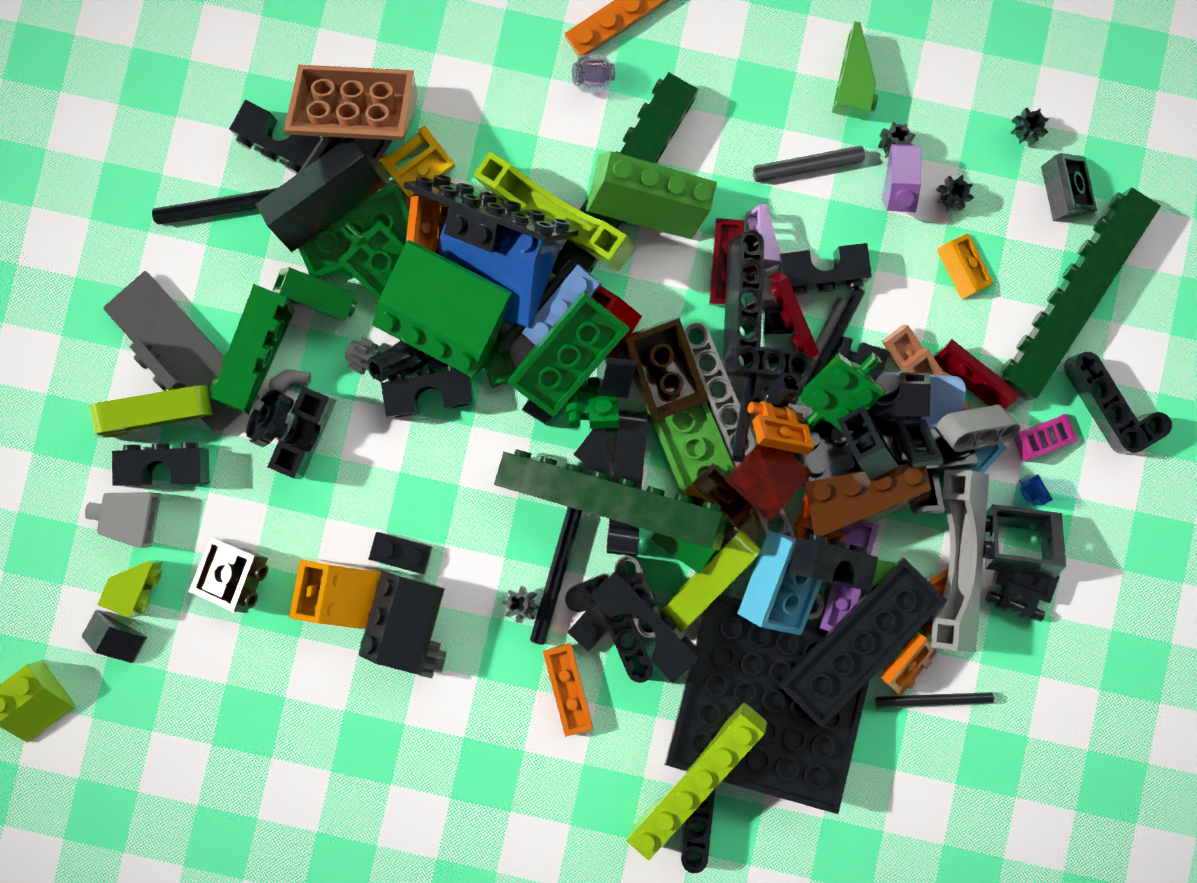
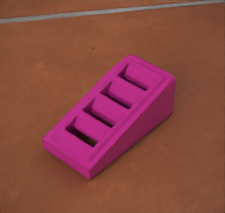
[1014,414,1077,461]

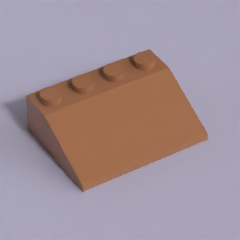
[284,64,417,141]

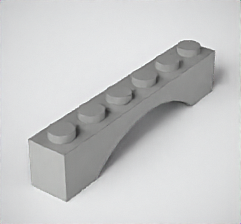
[931,470,989,652]

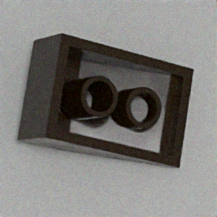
[619,318,708,421]

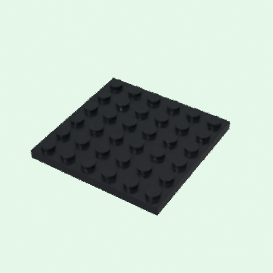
[664,594,869,815]

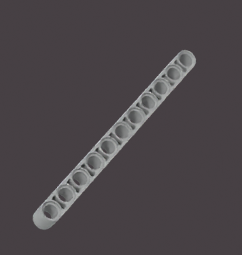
[684,323,824,620]

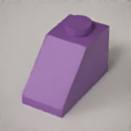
[881,144,921,213]

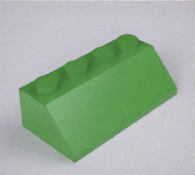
[586,151,717,239]

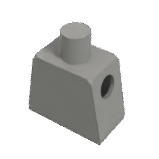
[84,492,161,548]

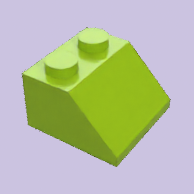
[0,660,76,743]

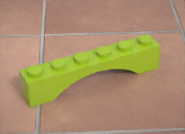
[473,151,635,272]
[626,702,767,861]

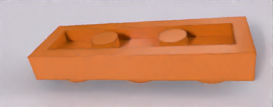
[543,643,594,737]

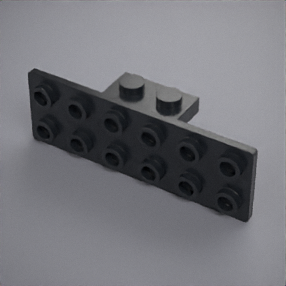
[404,175,579,253]

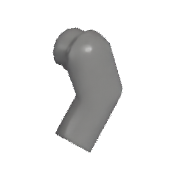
[268,369,311,394]

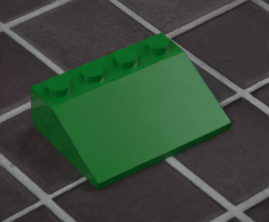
[372,240,512,378]

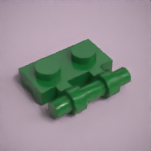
[565,377,619,429]

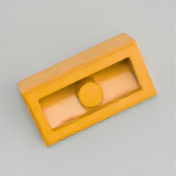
[937,233,994,299]

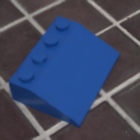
[438,219,561,329]

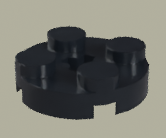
[246,389,294,448]

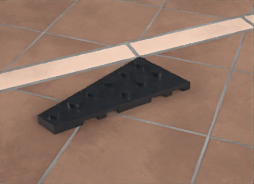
[788,404,978,487]

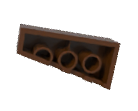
[805,464,931,541]

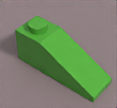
[831,21,879,120]

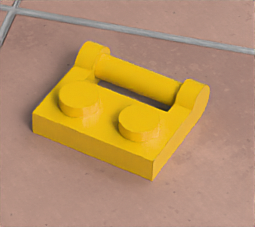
[379,125,456,200]

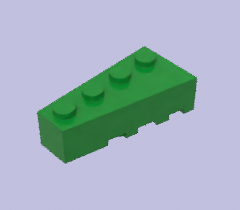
[210,284,295,415]

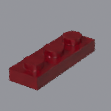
[709,218,745,306]
[768,272,820,359]
[933,339,1020,409]

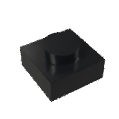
[567,610,608,652]

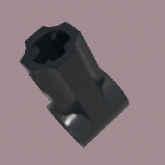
[367,341,429,382]
[753,372,803,408]

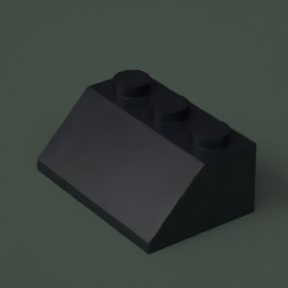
[358,570,445,675]

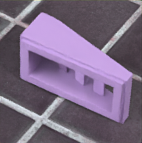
[746,203,781,269]

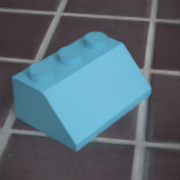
[737,531,822,635]

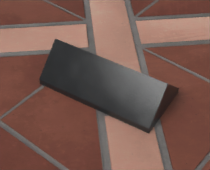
[256,138,386,253]

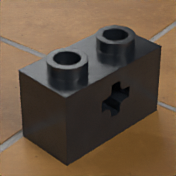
[837,405,898,481]

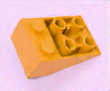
[289,558,381,629]

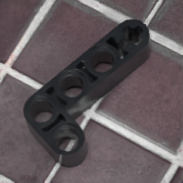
[1064,352,1172,454]
[565,573,653,683]

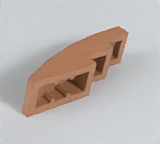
[881,324,971,411]

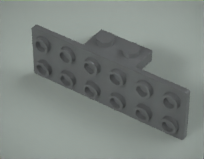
[103,271,260,434]

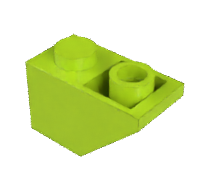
[97,560,163,618]

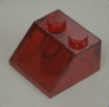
[725,444,812,521]

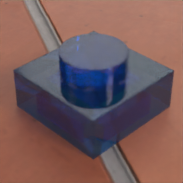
[1018,474,1053,506]

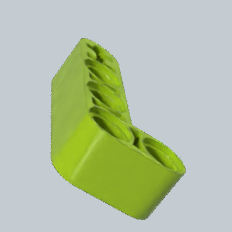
[89,385,213,438]
[659,529,761,632]

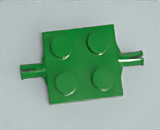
[338,220,405,301]
[799,353,885,432]

